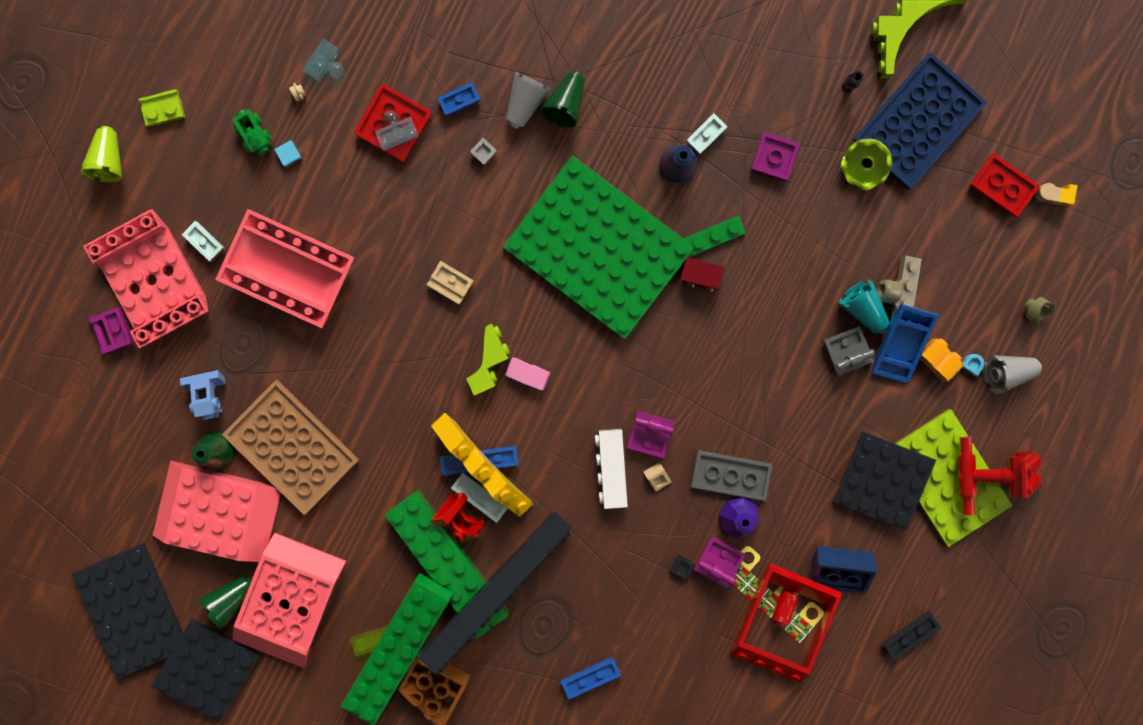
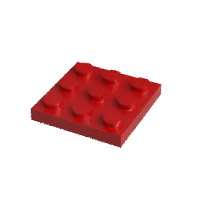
[354,83,433,163]

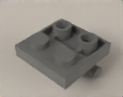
[823,326,875,376]

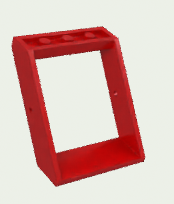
[730,564,842,683]

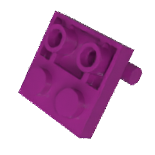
[627,411,674,458]
[694,535,746,588]

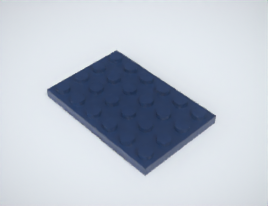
[852,52,987,190]

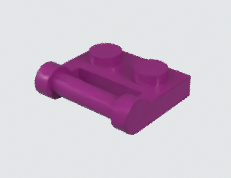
[87,307,134,355]

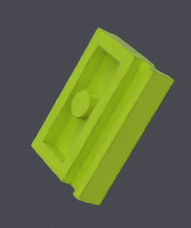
[139,89,185,127]

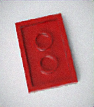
[969,152,1040,218]

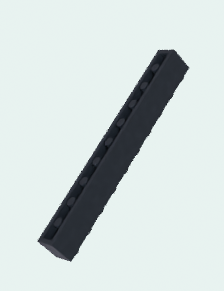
[416,512,572,674]

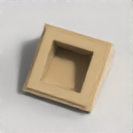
[644,463,671,492]

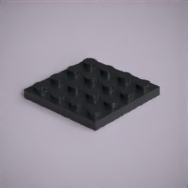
[833,431,936,531]
[151,618,260,722]

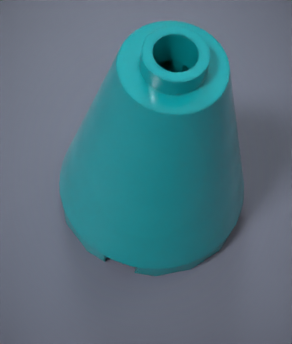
[839,280,890,334]

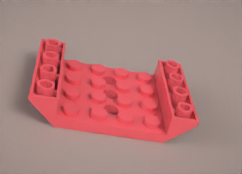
[83,209,209,349]
[232,533,346,668]

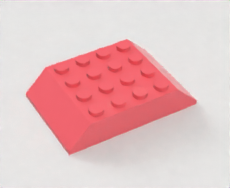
[215,209,355,328]
[153,461,281,562]

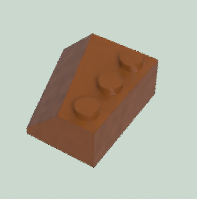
[398,649,470,725]

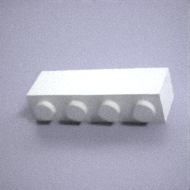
[595,429,627,509]

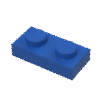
[438,82,481,117]

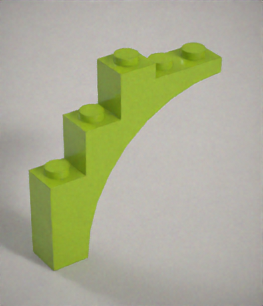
[871,0,968,79]

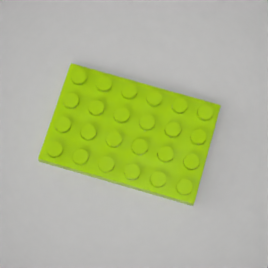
[895,409,1013,547]

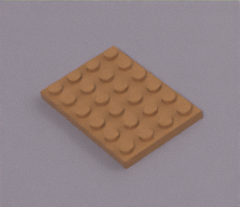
[222,380,359,515]

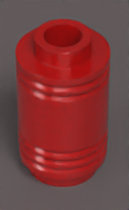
[771,590,799,627]

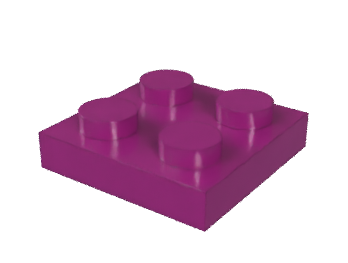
[751,132,800,182]

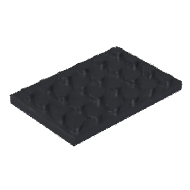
[71,542,183,679]

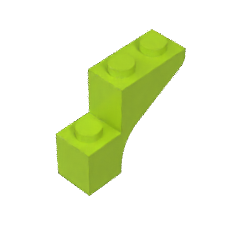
[466,324,510,396]

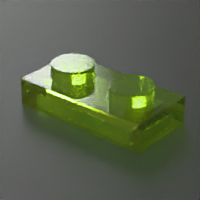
[350,625,388,657]

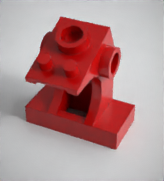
[431,492,485,544]

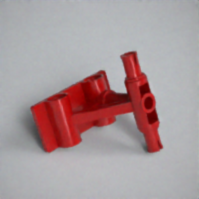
[958,436,1042,515]

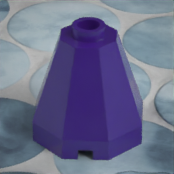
[719,497,760,538]

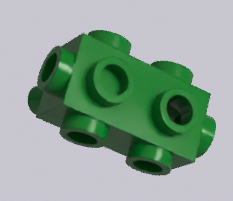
[232,109,272,156]

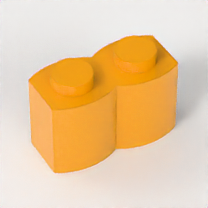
[920,338,964,382]

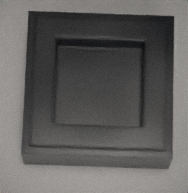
[669,554,696,581]

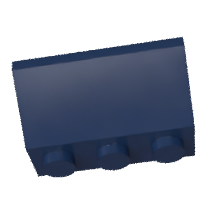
[810,546,877,593]

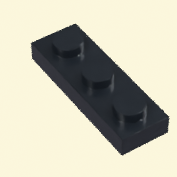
[882,610,942,661]

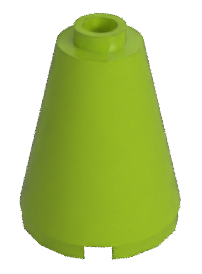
[81,126,122,183]

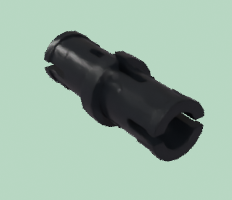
[842,70,864,92]

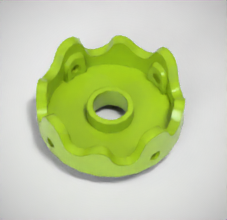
[841,139,892,190]

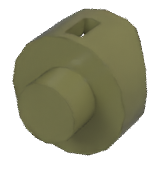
[1024,297,1056,326]

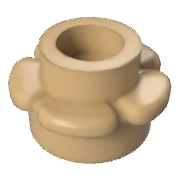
[289,83,306,102]

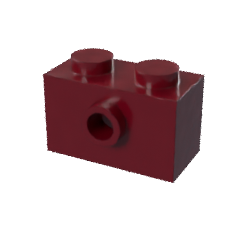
[681,257,725,293]

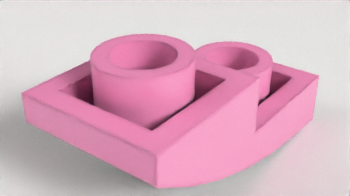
[506,358,550,390]

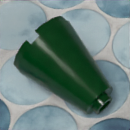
[541,71,585,128]
[192,431,235,470]
[198,577,252,629]

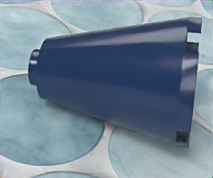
[660,144,698,183]

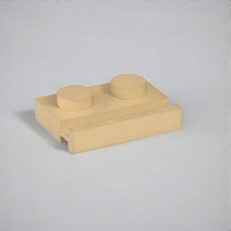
[426,261,474,305]

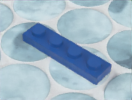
[440,446,519,476]

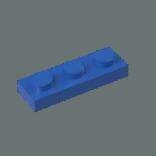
[561,656,621,699]

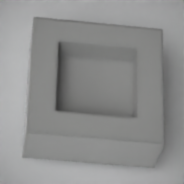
[470,138,497,166]

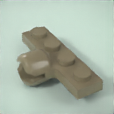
[876,255,922,321]

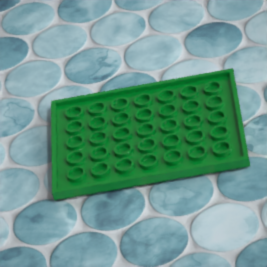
[503,155,695,339]

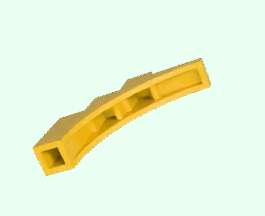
[431,413,533,517]

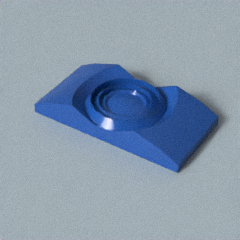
[872,304,939,383]

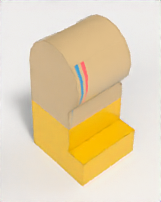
[1034,183,1078,207]

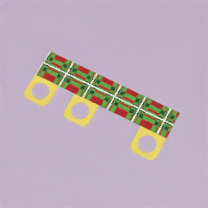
[733,546,824,643]

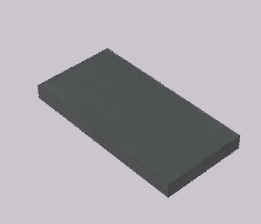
[690,450,773,502]

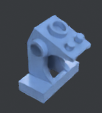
[180,370,226,420]

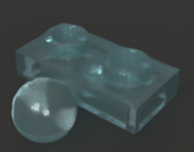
[302,38,344,82]
[375,111,419,151]

